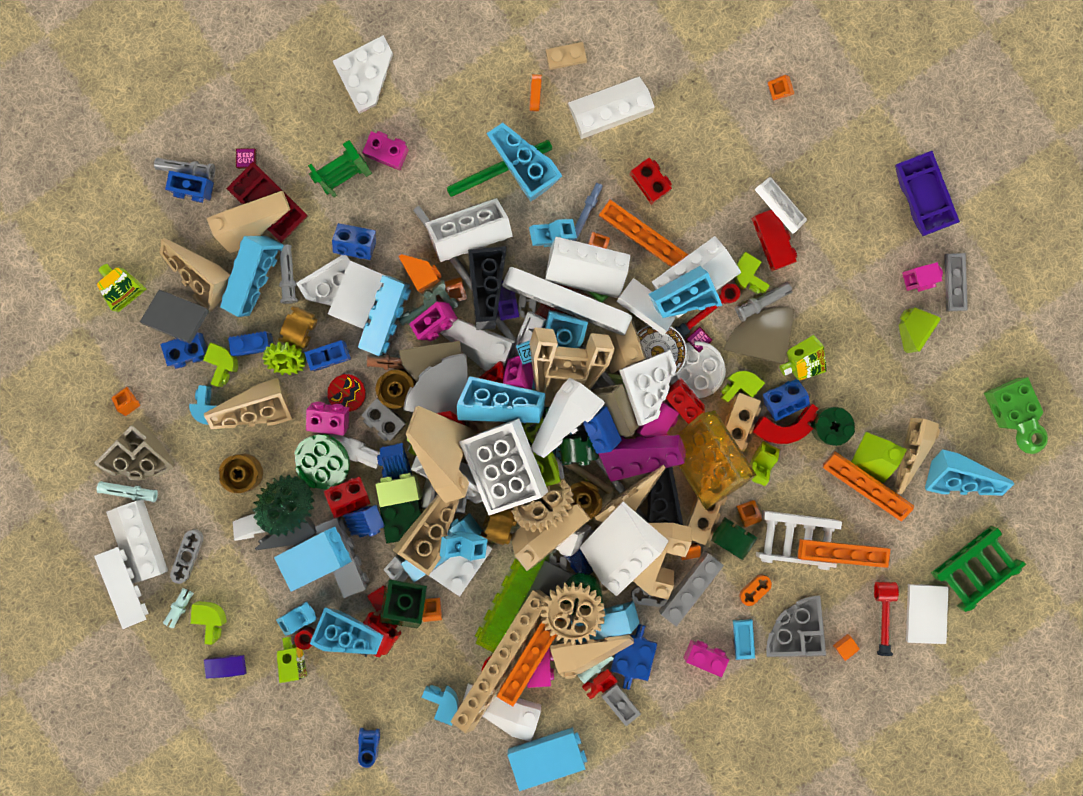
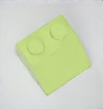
[376,473,422,507]

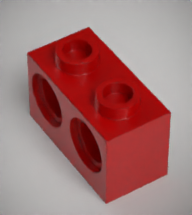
[629,157,672,205]
[666,378,705,425]
[324,477,371,519]

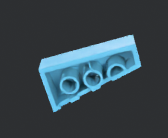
[457,376,545,423]

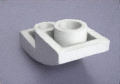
[233,510,273,541]

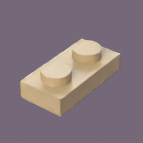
[546,42,587,70]

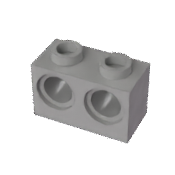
[361,398,408,441]

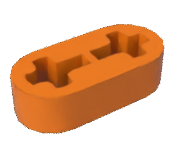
[530,74,542,112]
[739,574,772,606]

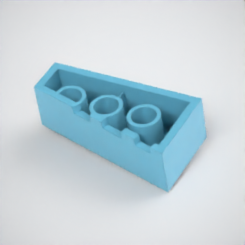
[220,236,284,317]
[358,275,411,356]
[401,513,483,582]

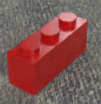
[751,209,797,272]

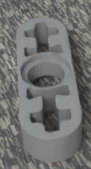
[170,529,203,584]

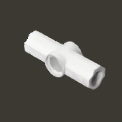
[328,434,380,469]

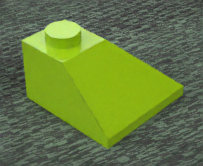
[899,307,941,353]
[851,432,907,483]

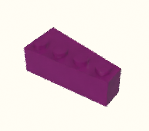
[598,435,686,482]

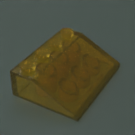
[677,410,757,510]

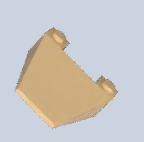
[529,327,615,407]
[406,406,475,503]
[633,523,692,600]

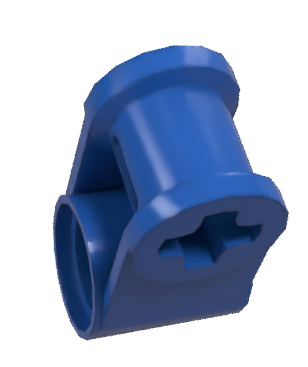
[358,728,380,768]

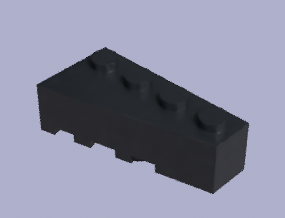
[468,246,507,330]
[647,467,684,526]

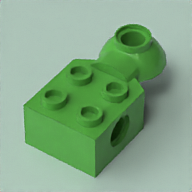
[984,377,1048,454]

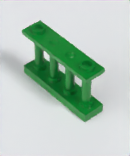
[308,140,372,198]
[931,526,1027,612]

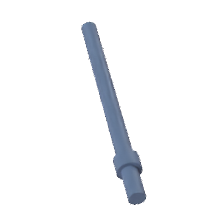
[554,183,603,284]

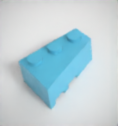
[648,266,723,318]
[571,601,640,643]

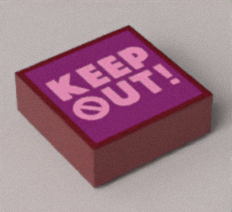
[236,148,257,169]
[685,326,713,353]

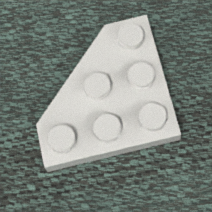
[333,35,393,114]
[296,255,350,306]
[619,350,677,425]

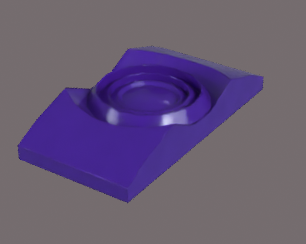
[895,151,960,237]

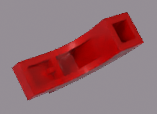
[752,404,819,444]

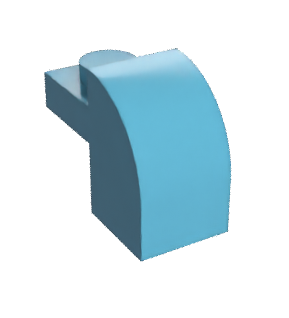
[529,219,577,247]
[189,385,217,425]
[440,532,488,561]
[276,602,317,636]
[422,685,459,726]

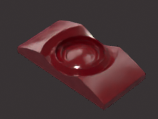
[226,162,308,243]

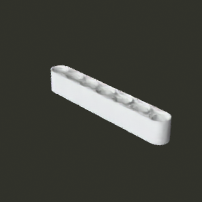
[502,267,632,335]

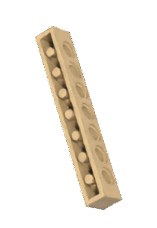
[685,393,761,545]
[450,590,548,734]

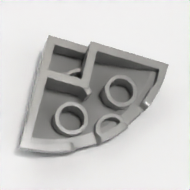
[403,354,468,415]
[766,596,826,657]

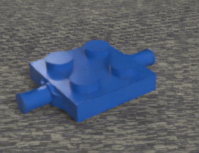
[611,624,657,690]

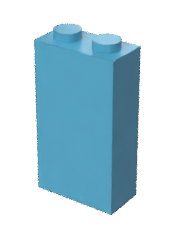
[274,527,352,592]
[507,727,588,791]

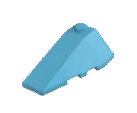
[486,123,562,202]
[925,449,1014,496]
[310,607,384,655]

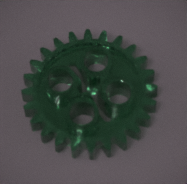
[252,475,315,537]

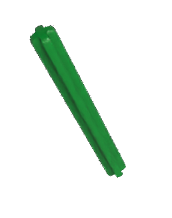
[447,140,552,197]

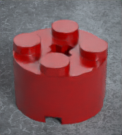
[363,612,401,658]

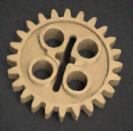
[511,479,574,533]
[541,582,605,645]

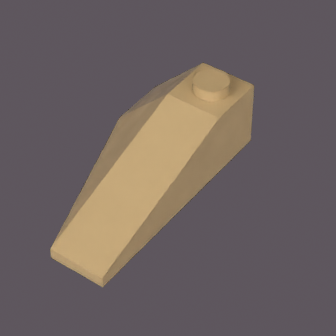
[207,191,290,253]
[160,238,230,313]
[204,378,292,429]
[893,418,940,494]

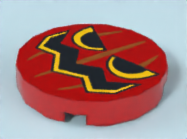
[327,374,366,412]

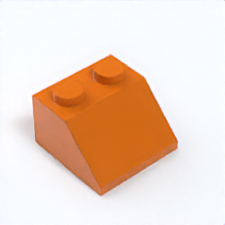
[398,254,442,294]

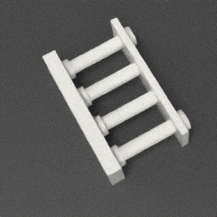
[756,510,842,570]

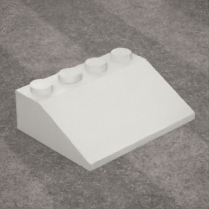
[459,418,548,515]
[580,502,668,596]

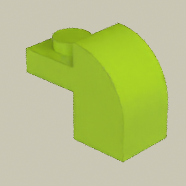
[734,252,770,294]
[203,343,238,387]
[720,371,765,402]
[746,441,780,486]
[190,601,227,645]

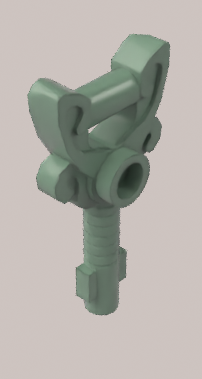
[399,280,459,325]

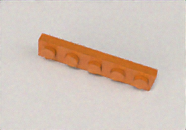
[599,200,688,267]
[823,451,914,522]
[797,539,891,568]
[496,618,563,707]

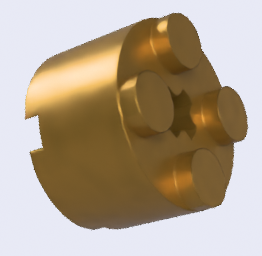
[278,306,318,349]
[375,370,416,409]
[219,453,264,493]
[570,481,603,521]
[481,508,517,545]

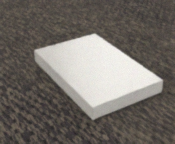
[755,177,807,234]
[328,261,386,329]
[616,278,676,335]
[906,584,948,644]

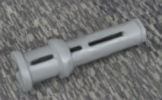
[154,158,215,181]
[279,244,298,304]
[735,282,793,322]

